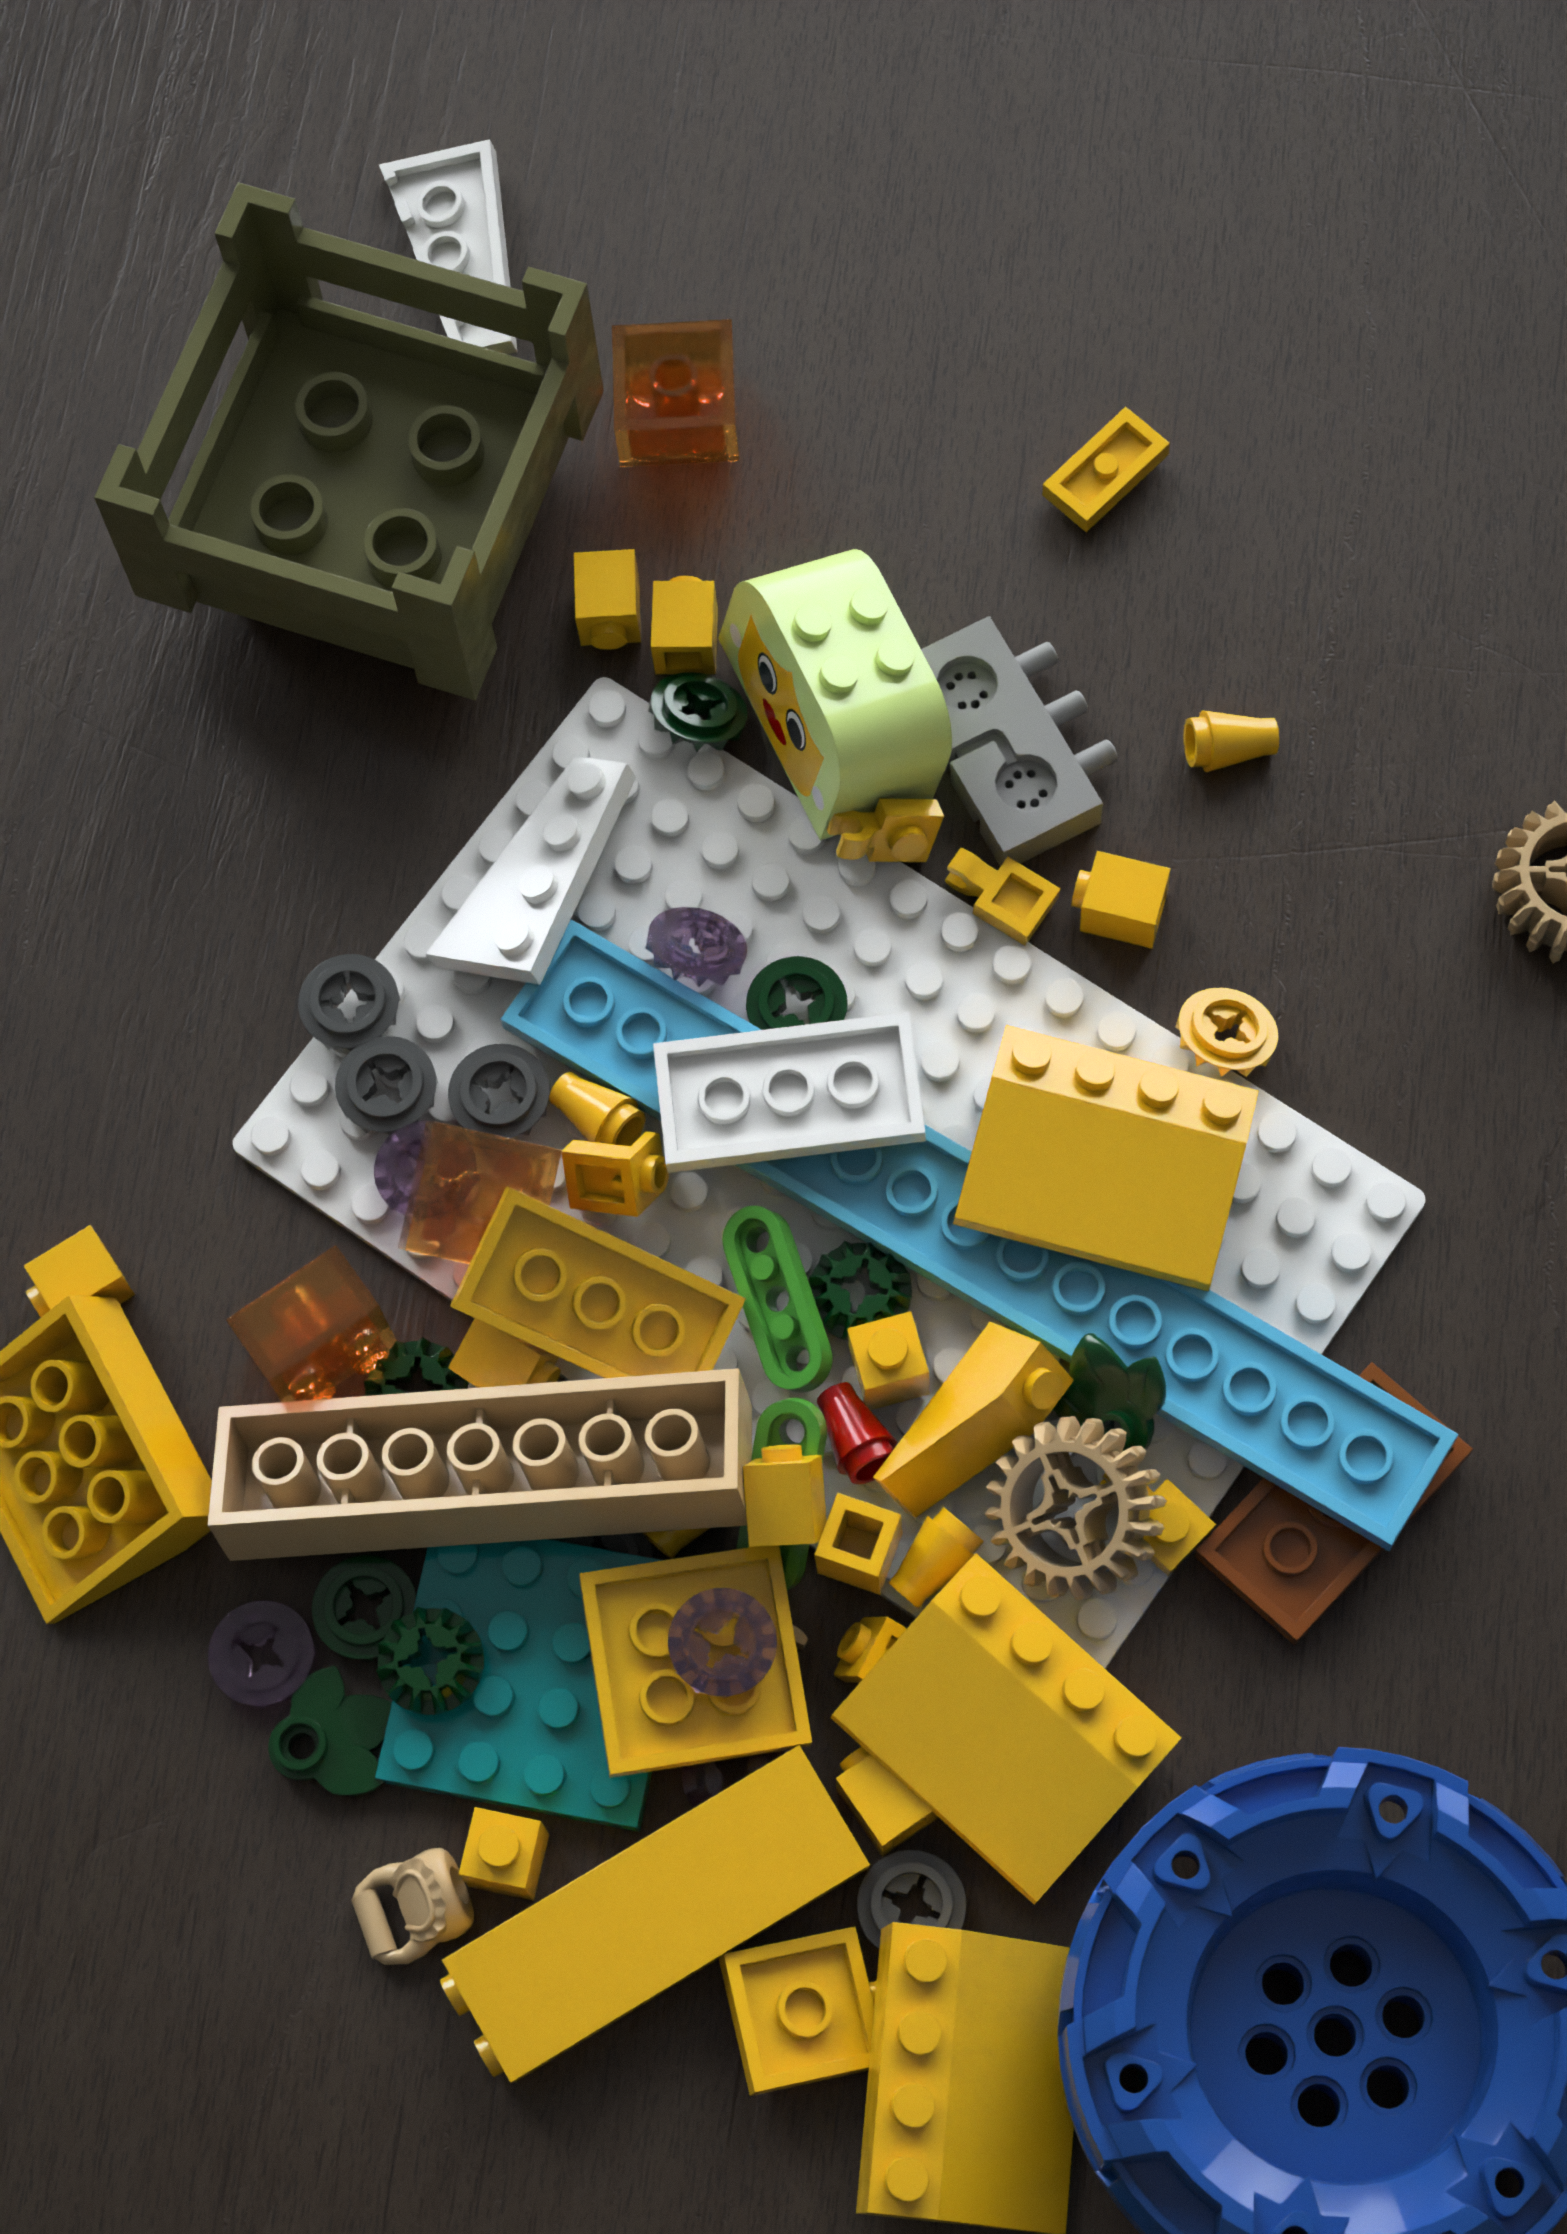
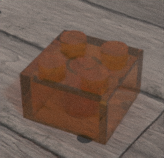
[612,319,739,467]
[398,1121,562,1264]
[226,1245,397,1402]

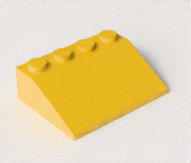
[953,1025,1259,1291]
[0,1295,212,1624]
[830,1553,1181,1905]
[856,1922,1074,2234]

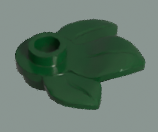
[1053,1333,1166,1452]
[268,1666,392,1797]

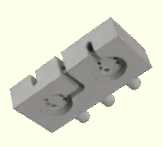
[921,616,1118,867]

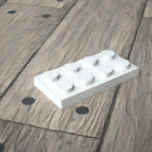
[653,1012,926,1173]

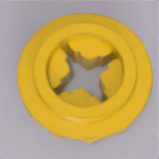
[1175,988,1278,1077]

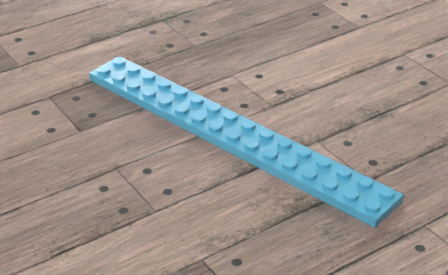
[500,919,1458,1551]

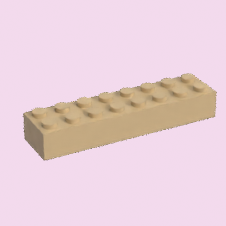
[208,1368,752,1561]

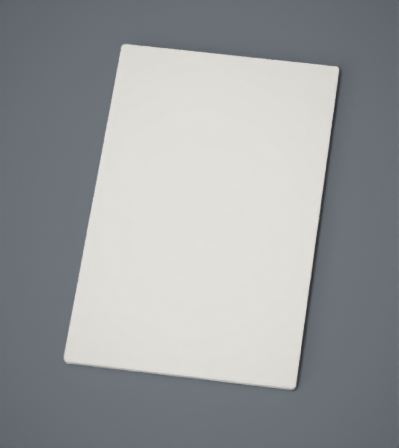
[233,677,1425,1669]

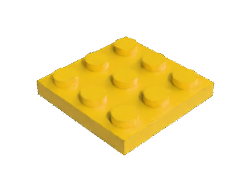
[579,1546,812,1778]

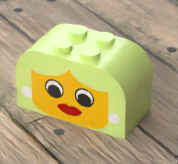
[718,549,952,840]

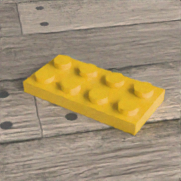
[450,1186,746,1378]

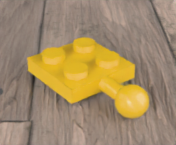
[719,1926,876,2096]

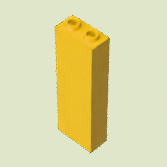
[440,1745,870,2083]

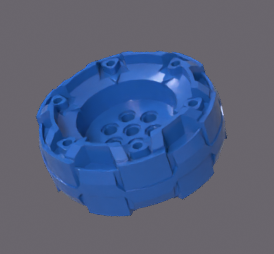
[1057,1747,1567,2234]

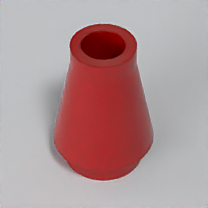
[817,1382,897,1485]

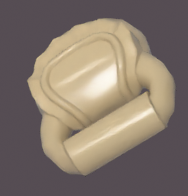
[351,1848,474,1965]

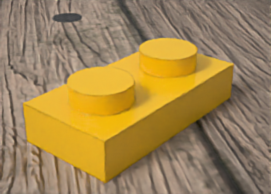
[1042,407,1170,532]

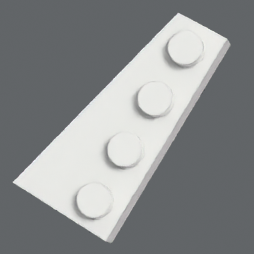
[379,139,517,355]
[426,756,636,985]

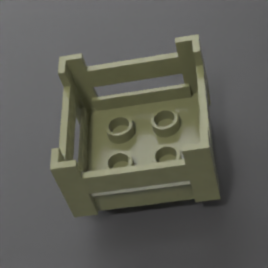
[94,182,604,701]

